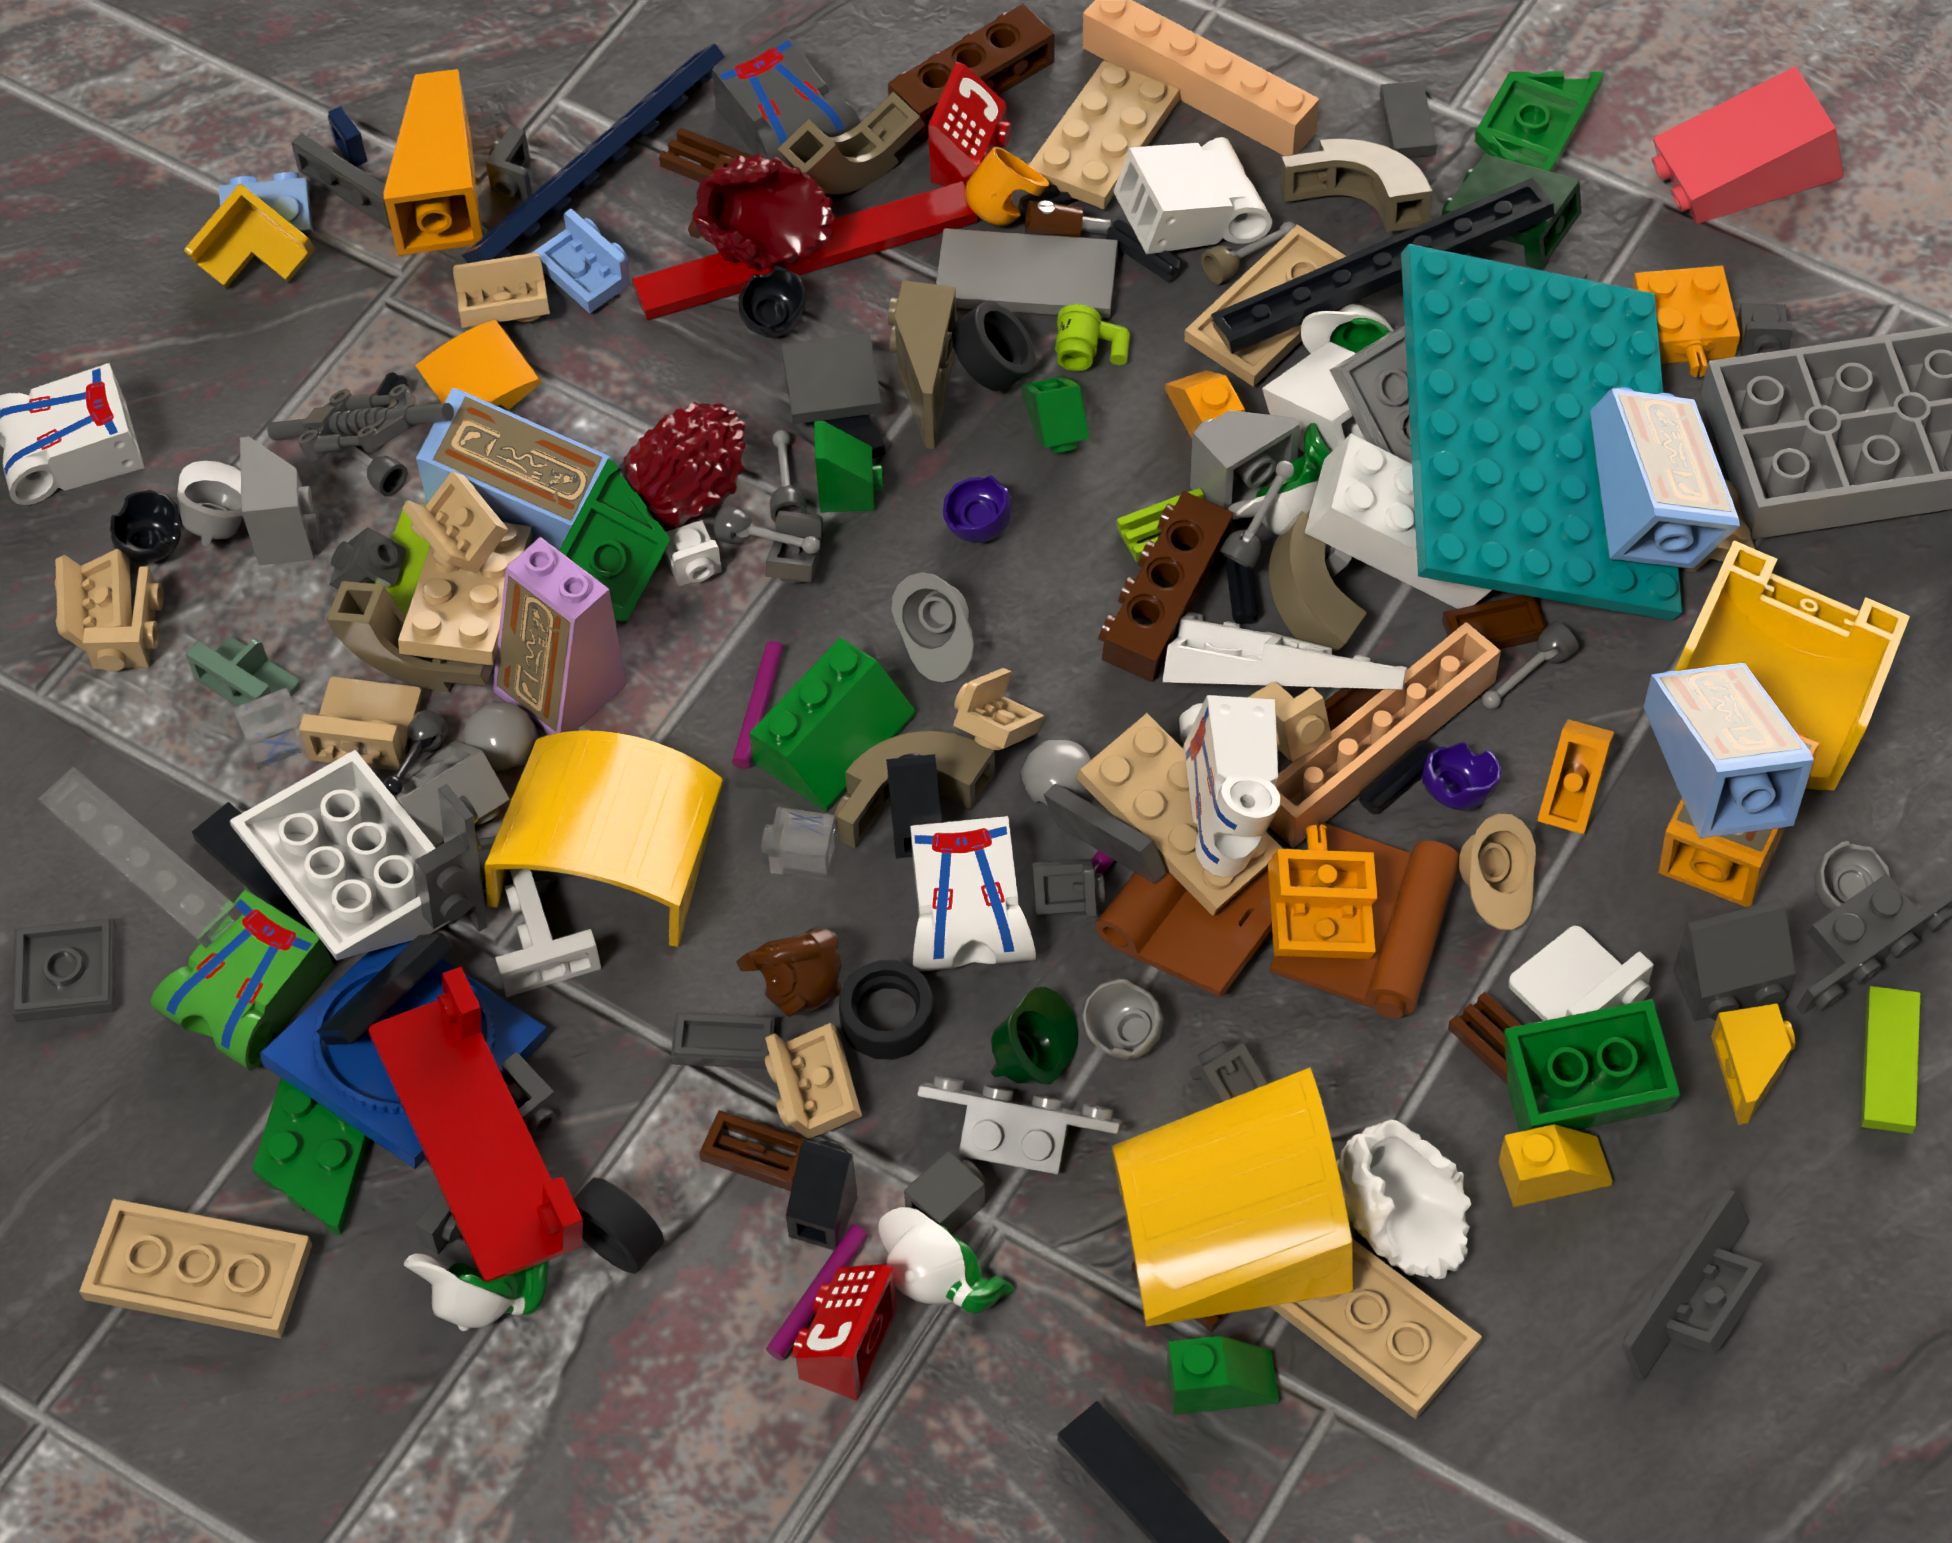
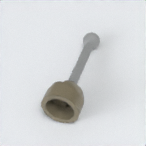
[1201,222,1296,284]

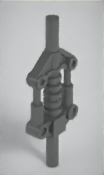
[267,384,454,461]

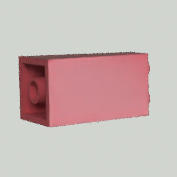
[1651,66,1844,224]

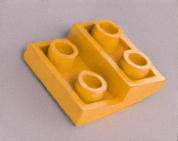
[415,319,542,411]

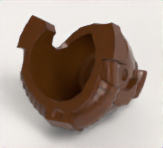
[736,927,842,1017]

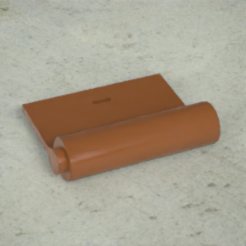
[1268,821,1459,1019]
[1095,868,1272,998]

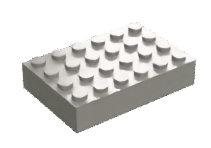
[1701,325,1952,539]

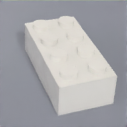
[1305,434,1492,609]

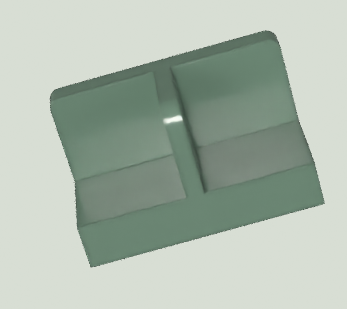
[186,637,300,724]

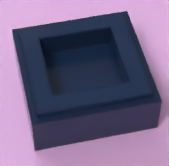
[327,106,368,167]

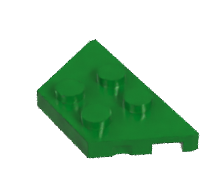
[1474,71,1604,173]
[559,459,671,623]
[252,1078,370,1235]

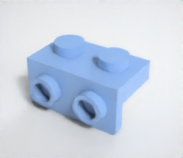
[218,172,313,233]
[532,209,630,313]

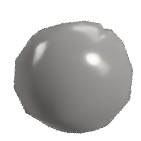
[463,701,539,772]
[1021,740,1094,805]
[1815,841,1890,912]
[1082,979,1164,1060]

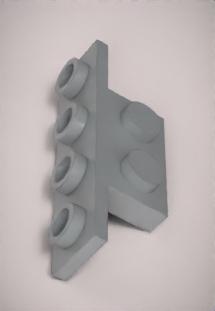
[918,1076,1123,1175]

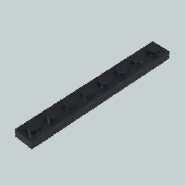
[1211,177,1555,354]

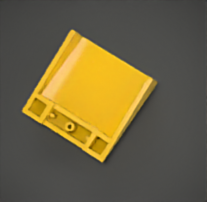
[1674,541,1910,791]
[485,730,723,947]
[1111,1068,1353,1327]

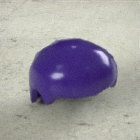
[943,475,1012,543]
[1422,742,1502,811]

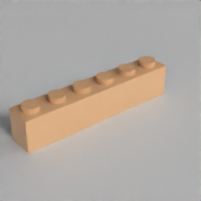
[1083,0,1319,156]
[1269,622,1501,848]

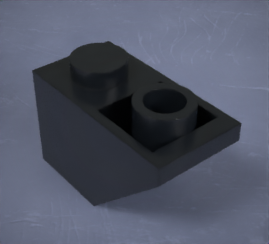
[886,753,942,859]
[786,1139,858,1250]

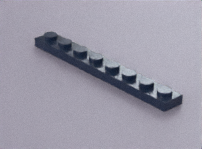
[462,43,725,263]

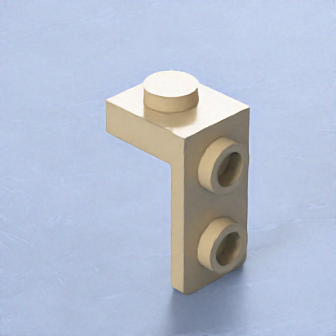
[83,566,163,671]
[1247,682,1332,762]

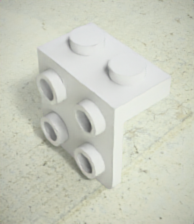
[1508,926,1654,1021]

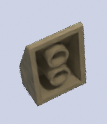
[888,280,957,449]

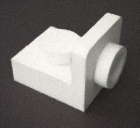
[664,520,722,587]

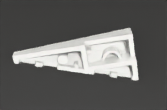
[1163,612,1407,690]

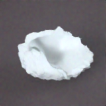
[1337,1120,1471,1279]

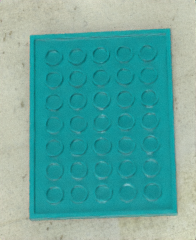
[1401,244,1682,621]

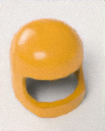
[965,147,1049,226]

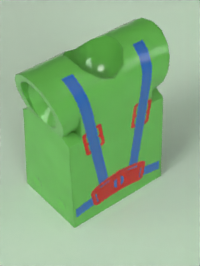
[151,889,335,1071]

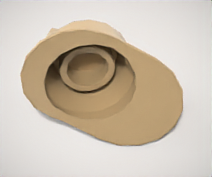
[1459,814,1536,930]

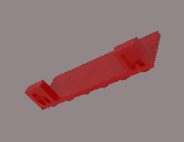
[369,967,583,1281]

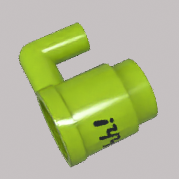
[1055,304,1130,371]

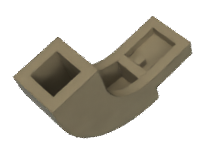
[777,92,925,194]
[1280,139,1432,232]
[1269,509,1367,655]
[326,581,496,692]
[834,731,995,849]

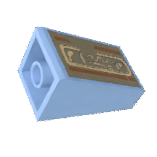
[1590,387,1740,569]
[416,388,611,548]
[1643,663,1814,838]

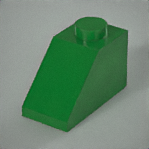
[1020,375,1090,453]
[814,421,883,513]
[1167,1336,1279,1415]

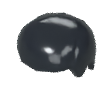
[739,266,806,338]
[110,490,181,564]

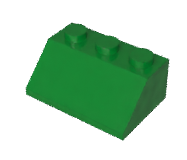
[749,637,916,812]
[1504,999,1680,1132]

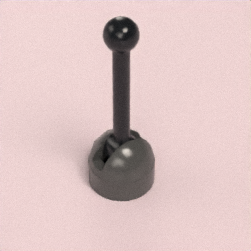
[384,710,449,795]

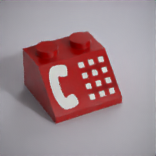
[928,62,1012,187]
[792,1264,897,1401]

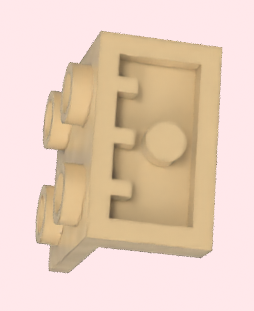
[299,677,422,771]

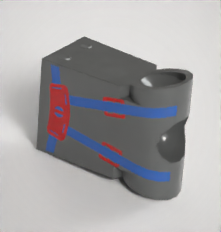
[712,32,860,167]

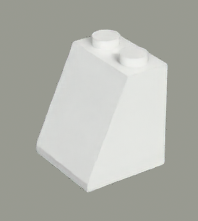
[1262,342,1366,453]

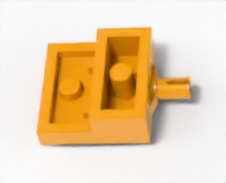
[1633,266,1740,377]
[1268,825,1377,959]

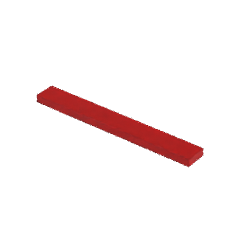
[632,181,978,320]

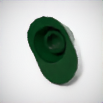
[990,987,1078,1085]

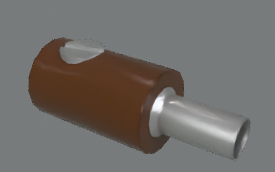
[1025,201,1111,237]

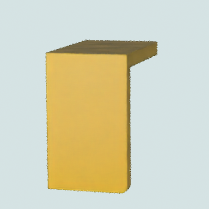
[184,183,316,289]

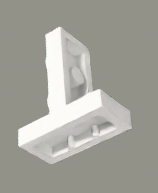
[495,869,601,997]

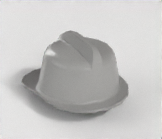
[177,461,244,548]
[892,572,974,683]

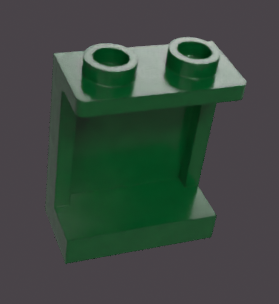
[1442,154,1582,270]

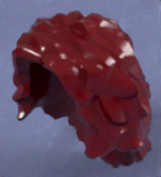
[692,153,835,269]
[622,402,746,532]

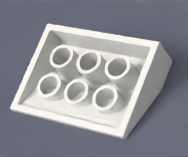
[230,750,451,960]

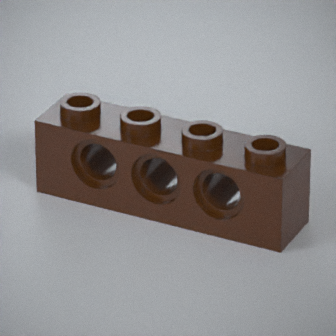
[888,4,1055,142]
[1098,491,1234,683]

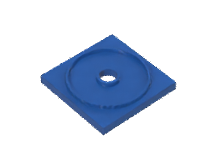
[261,940,547,1169]

